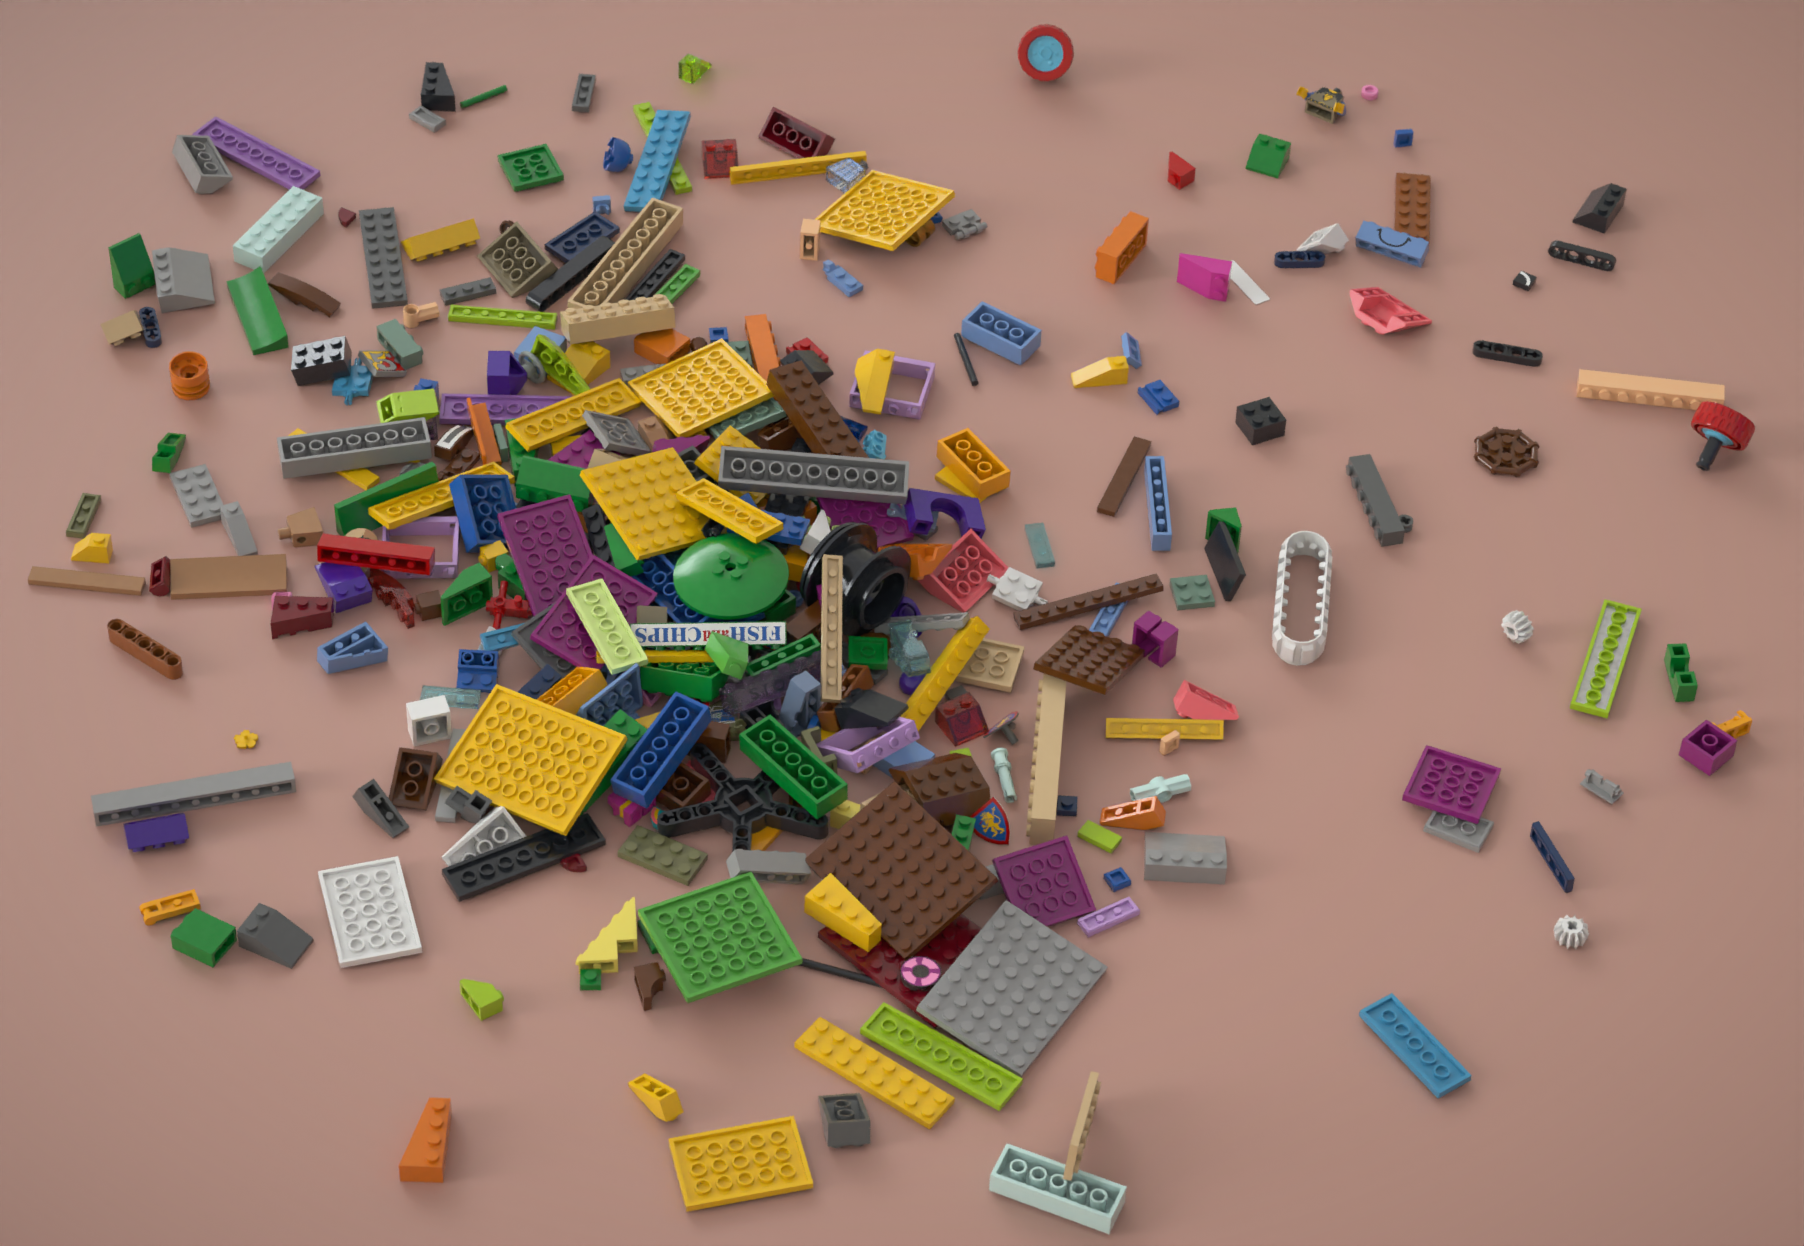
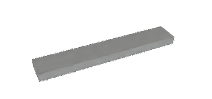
[435,729,466,823]

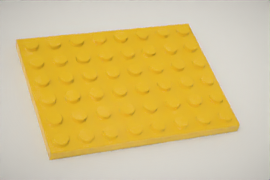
[434,684,628,836]

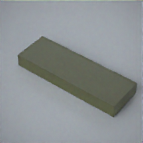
[66,493,101,539]

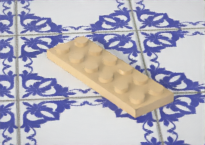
[1063,1071,1101,1181]

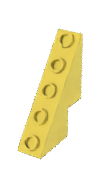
[576,897,638,974]

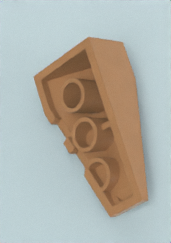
[638,416,677,451]

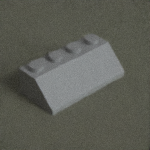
[172,135,233,194]

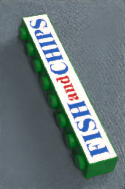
[630,621,787,651]

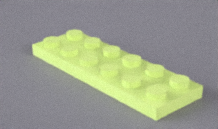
[566,579,648,675]

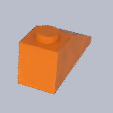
[1100,796,1166,830]

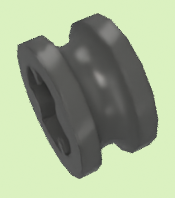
[1399,514,1413,533]

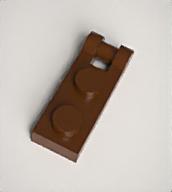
[437,447,480,481]

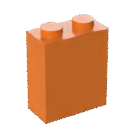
[633,328,690,365]

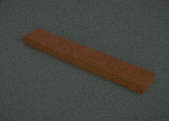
[1097,436,1151,517]

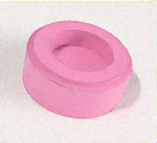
[1361,85,1379,100]

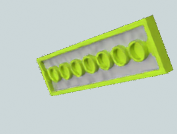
[1570,599,1642,719]

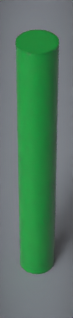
[460,85,507,108]

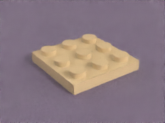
[954,638,1025,693]

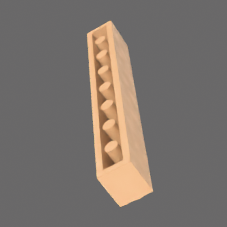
[1577,369,1725,410]

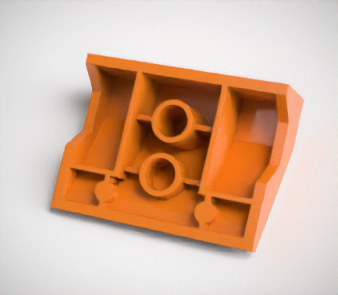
[877,543,952,580]

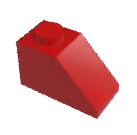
[1168,151,1196,190]

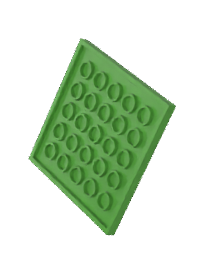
[638,871,802,1004]

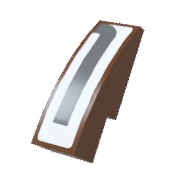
[434,424,474,461]

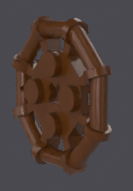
[1474,427,1539,477]

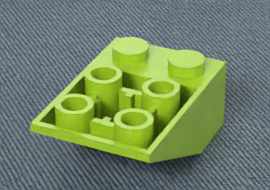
[376,388,440,423]

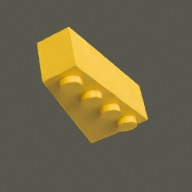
[804,873,882,952]

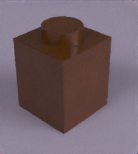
[414,590,442,621]

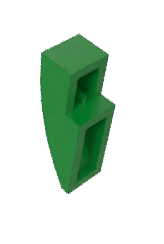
[152,432,186,473]

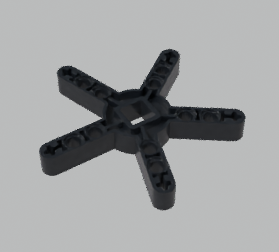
[657,743,829,852]

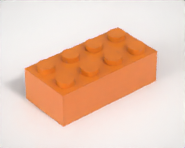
[1095,211,1149,284]

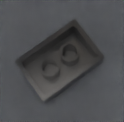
[291,336,352,386]

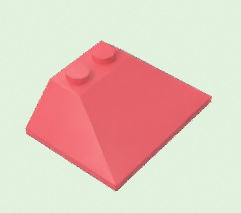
[1349,287,1432,335]

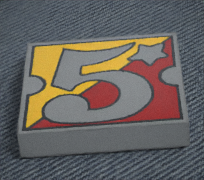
[358,350,407,377]

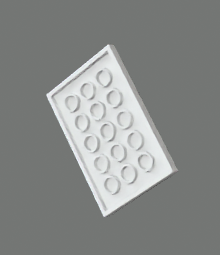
[318,856,422,968]

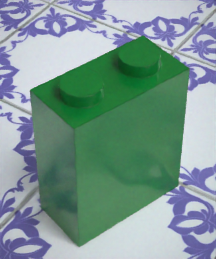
[171,908,237,968]

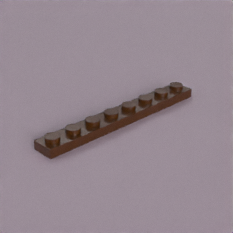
[1013,573,1164,630]

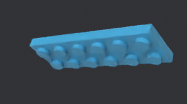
[1359,993,1472,1099]

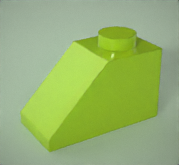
[459,979,504,1021]

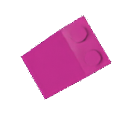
[1177,253,1232,302]

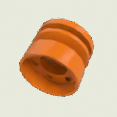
[169,351,210,400]

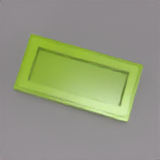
[1077,820,1122,854]

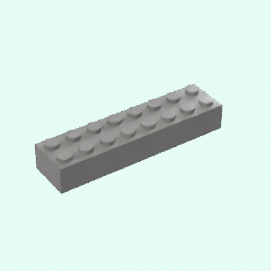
[277,417,432,479]

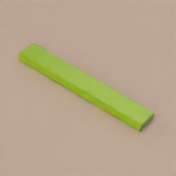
[448,305,557,330]

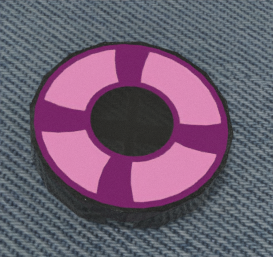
[900,956,941,992]

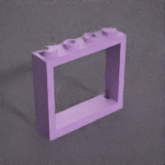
[849,351,935,420]
[381,516,460,579]
[816,717,920,773]

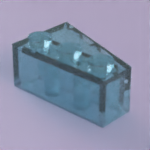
[888,619,931,677]

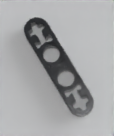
[1548,240,1616,271]
[1472,340,1543,367]

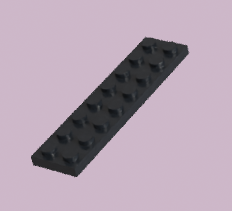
[442,813,606,902]

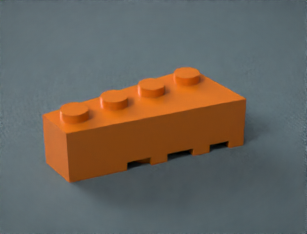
[399,1097,452,1183]

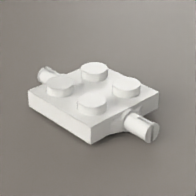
[987,567,1048,611]

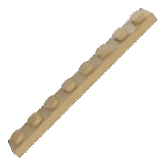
[821,554,843,703]

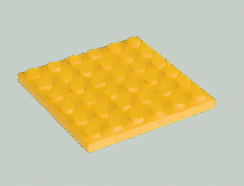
[814,170,955,251]
[628,339,774,438]
[580,447,727,561]

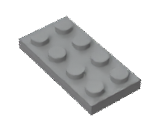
[169,464,223,528]

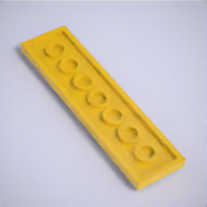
[505,378,642,452]
[368,461,515,530]
[794,1017,955,1130]

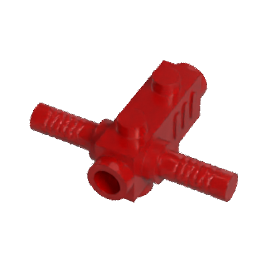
[486,581,533,630]

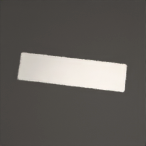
[1231,260,1270,305]

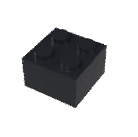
[1235,397,1286,445]

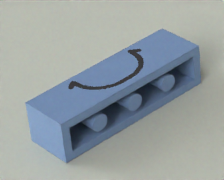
[1355,220,1429,268]

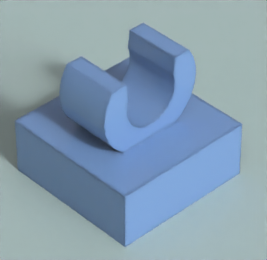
[592,195,611,215]

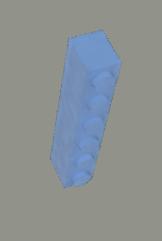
[1144,456,1172,551]

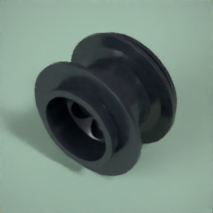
[800,522,911,637]

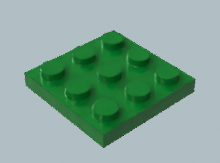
[497,143,564,192]

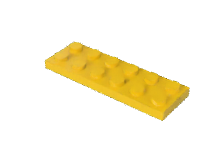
[676,478,783,544]

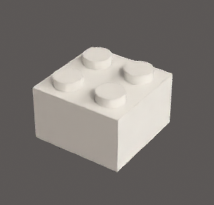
[406,695,452,747]

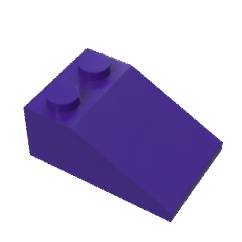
[314,562,373,613]

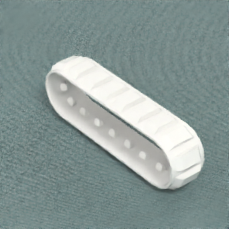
[1272,531,1333,666]

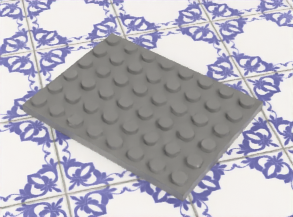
[916,900,1108,1077]

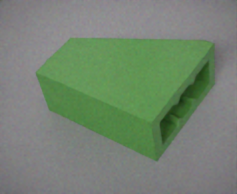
[705,631,748,679]

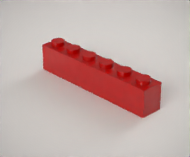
[317,533,435,575]

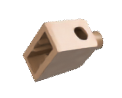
[277,507,323,547]

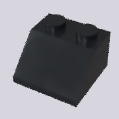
[780,350,834,385]

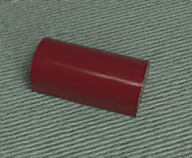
[149,556,171,597]

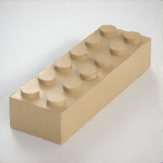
[560,294,676,344]

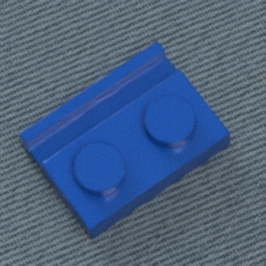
[1138,380,1180,415]

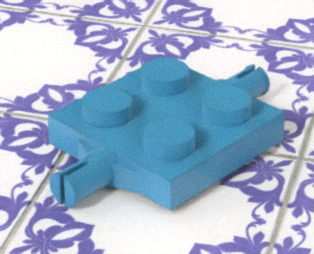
[332,358,374,405]

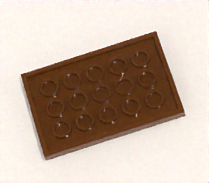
[1033,625,1145,695]

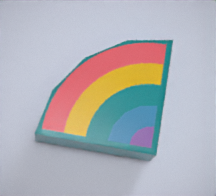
[650,806,665,830]

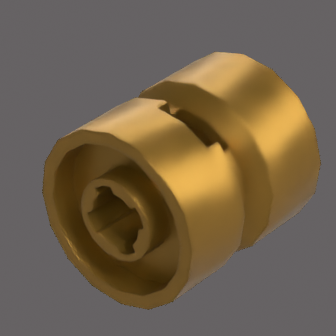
[905,219,935,247]

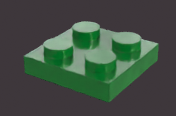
[848,636,888,670]

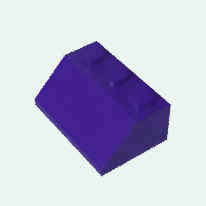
[123,813,189,852]

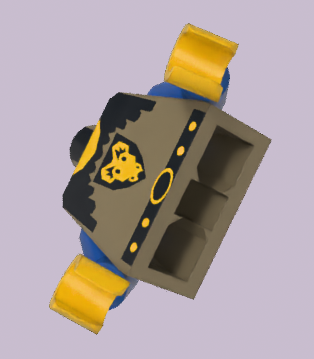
[1296,86,1346,124]

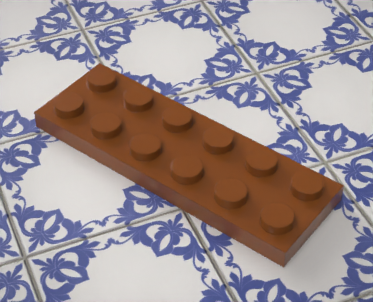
[1394,173,1431,244]

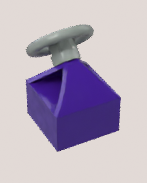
[487,351,545,395]

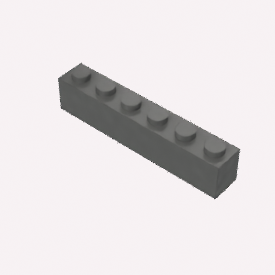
[1346,454,1405,547]

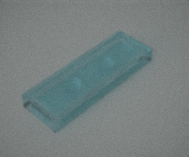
[1025,522,1055,569]
[420,685,481,709]

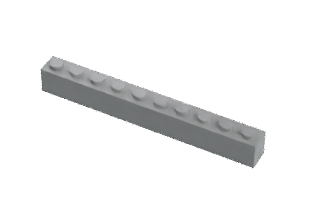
[91,762,296,827]

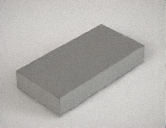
[409,106,446,133]

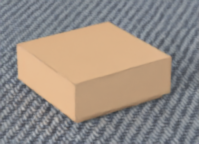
[1159,730,1180,756]

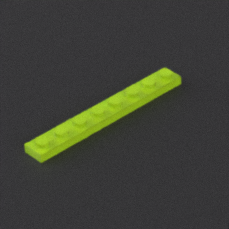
[633,102,692,195]

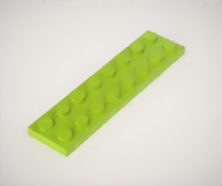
[860,1002,1023,1111]

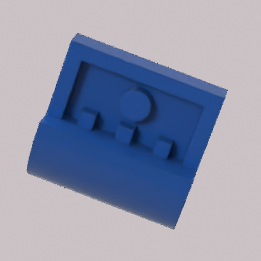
[456,649,499,693]

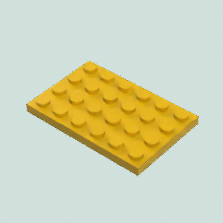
[668,1116,813,1212]

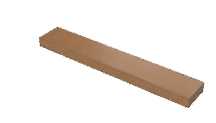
[28,566,146,596]

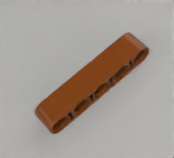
[107,619,183,680]

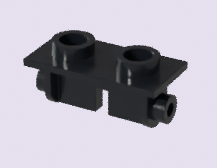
[701,518,725,538]

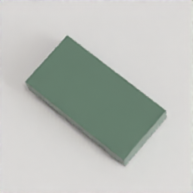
[493,423,508,462]

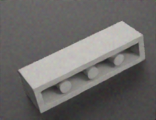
[726,849,811,884]

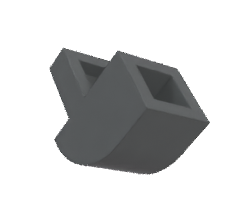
[445,786,492,823]

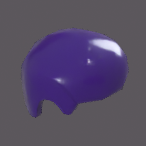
[899,668,926,695]

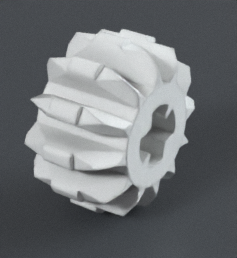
[1501,610,1534,644]
[1554,915,1589,949]

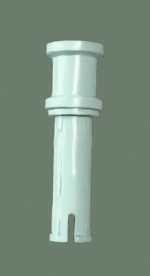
[991,748,1017,803]

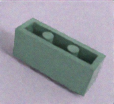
[376,319,424,370]

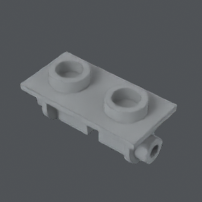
[1580,769,1624,804]

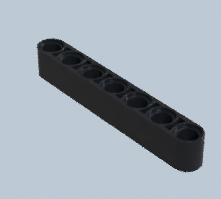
[525,236,615,312]

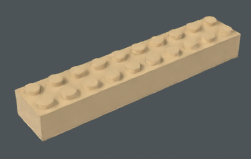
[567,198,683,309]
[1026,674,1067,845]

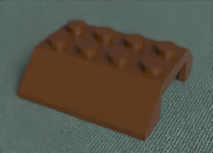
[888,753,991,827]

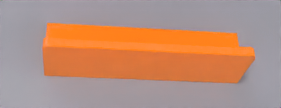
[466,398,502,465]

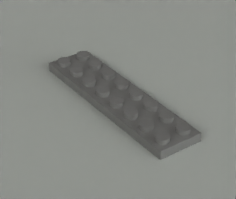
[359,207,408,309]

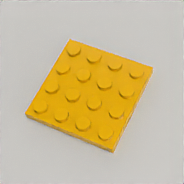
[694,425,768,506]

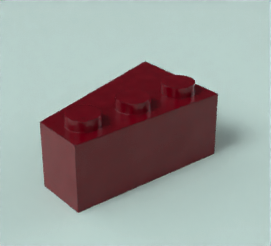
[270,596,334,639]

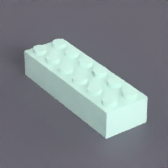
[233,186,324,273]
[989,1143,1127,1234]

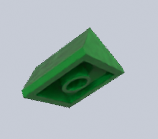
[1205,507,1242,553]

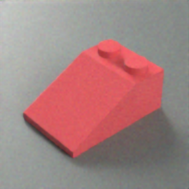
[1173,680,1239,720]

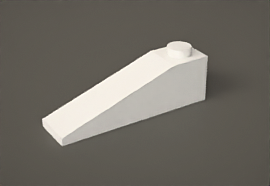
[441,806,526,867]

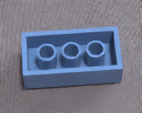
[961,301,1042,366]

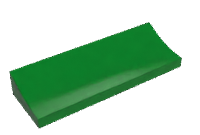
[226,266,289,355]
[334,461,439,536]

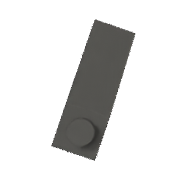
[352,779,409,838]

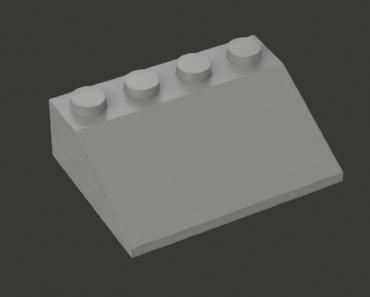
[152,247,215,313]
[1144,832,1227,885]

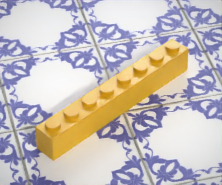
[900,616,990,731]

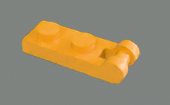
[139,889,201,926]

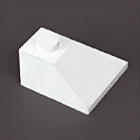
[1296,223,1349,254]

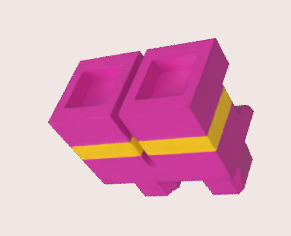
[607,792,656,828]

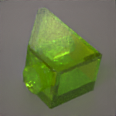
[679,54,711,84]

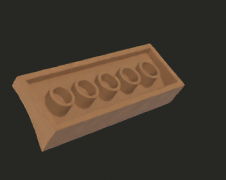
[170,554,287,600]

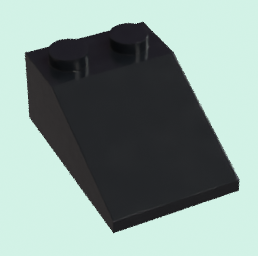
[834,688,909,729]

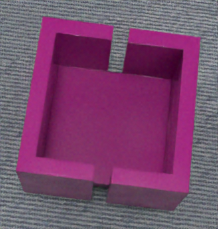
[1132,610,1179,668]

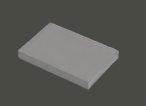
[1423,810,1494,853]

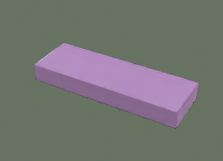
[1077,897,1140,937]

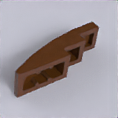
[268,272,341,318]

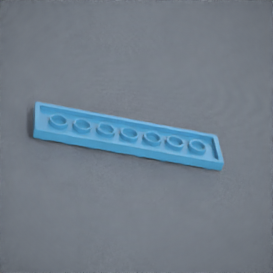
[624,110,691,212]

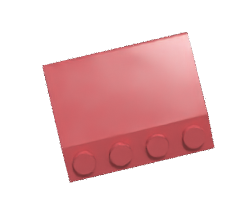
[917,529,1009,613]

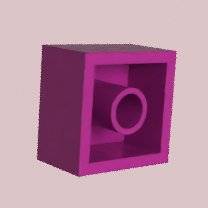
[1679,719,1738,776]

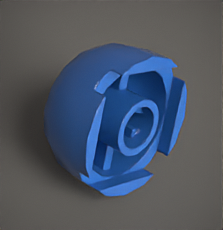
[603,137,633,173]

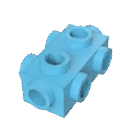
[863,430,887,459]

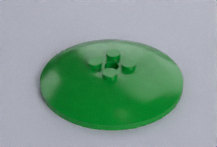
[673,533,789,620]

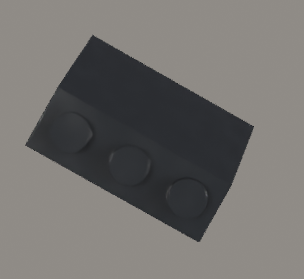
[1572,183,1627,234]

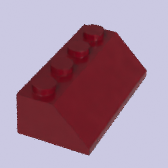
[758,107,835,159]

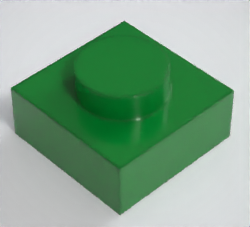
[580,969,601,990]

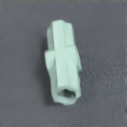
[1130,774,1191,803]

